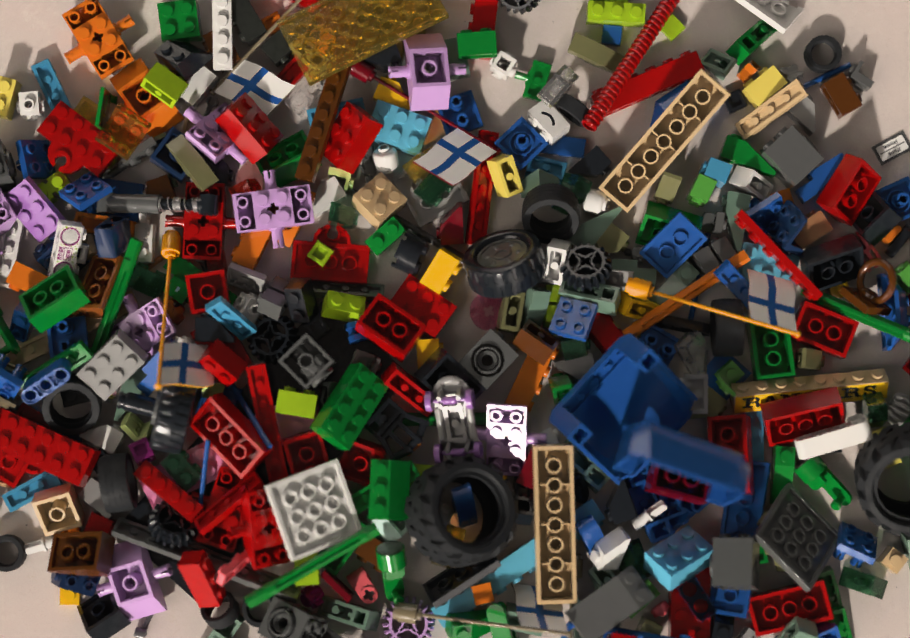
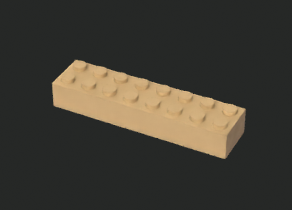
[598,68,731,213]
[532,443,577,605]

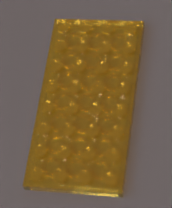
[277,0,449,86]

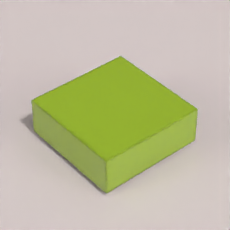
[661,14,686,42]
[307,240,334,267]

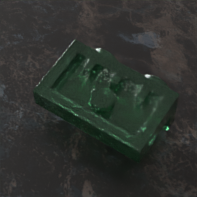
[160,448,202,492]

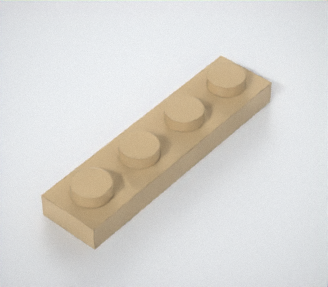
[735,79,809,141]

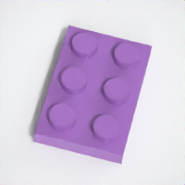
[5,176,66,243]

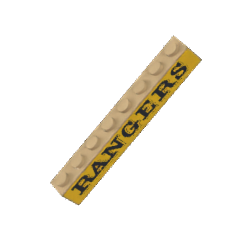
[730,368,889,414]

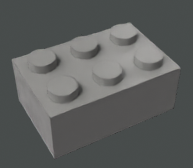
[76,329,148,401]

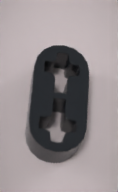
[884,224,910,258]
[574,473,589,504]

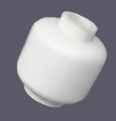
[373,144,399,174]
[580,188,610,215]

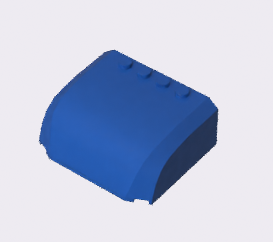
[549,333,698,485]
[611,421,750,507]

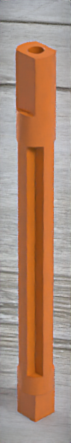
[622,249,751,337]

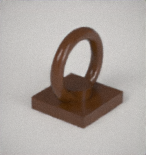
[839,258,897,316]

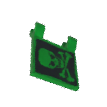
[95,87,118,135]

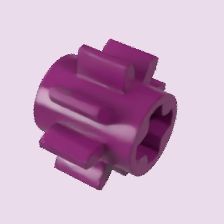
[300,585,324,609]

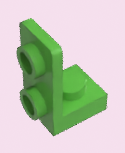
[714,359,745,397]

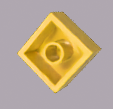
[420,247,463,294]

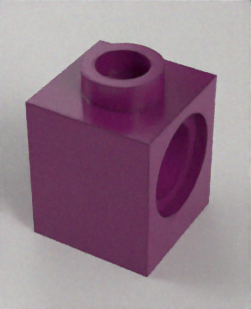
[128,437,156,467]

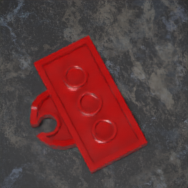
[37,100,123,178]
[290,224,370,285]
[0,402,52,488]

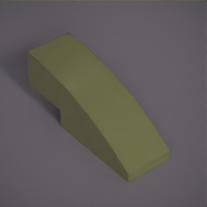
[567,32,624,74]
[166,134,219,192]

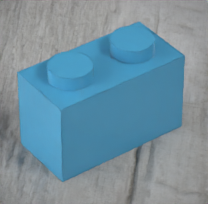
[698,157,733,189]

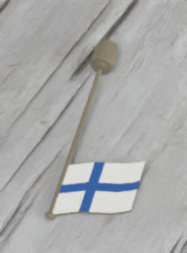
[210,0,301,117]
[393,583,572,638]

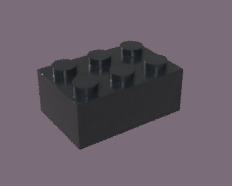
[800,233,864,291]
[414,346,486,400]

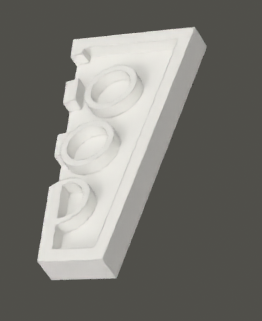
[735,0,804,34]

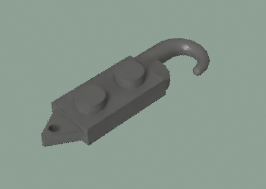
[101,132,166,179]

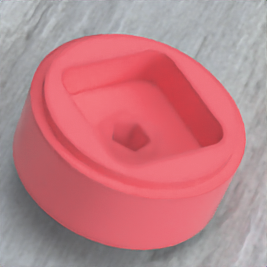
[651,600,670,618]

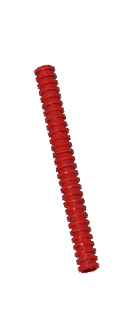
[581,0,680,131]

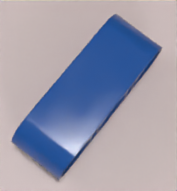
[21,358,72,404]
[575,514,604,555]

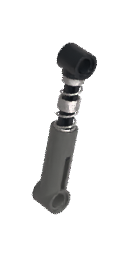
[96,193,219,216]

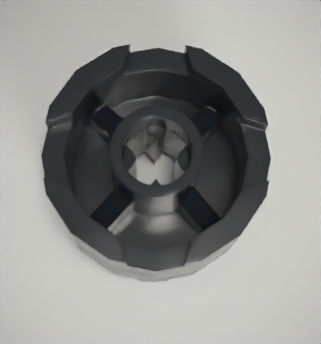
[391,231,430,275]

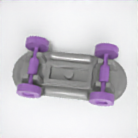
[424,375,484,463]

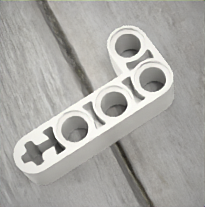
[794,414,873,460]

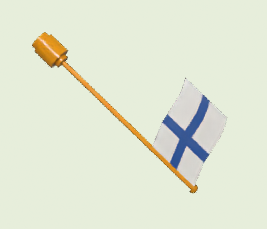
[154,230,214,389]
[625,269,801,338]

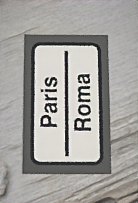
[871,131,910,166]

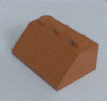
[78,255,124,318]

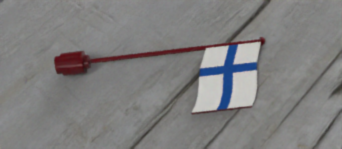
[350,57,501,186]

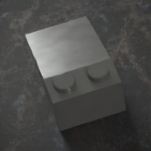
[565,565,655,638]

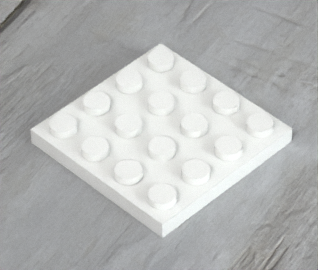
[264,458,362,562]

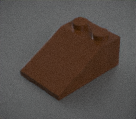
[47,531,116,576]

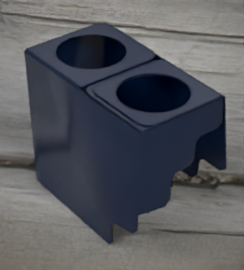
[94,215,131,258]
[677,577,717,621]

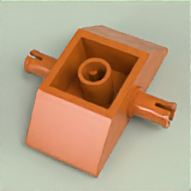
[62,0,136,80]
[109,57,184,137]

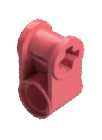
[346,566,379,604]

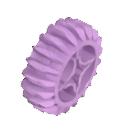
[382,596,435,638]

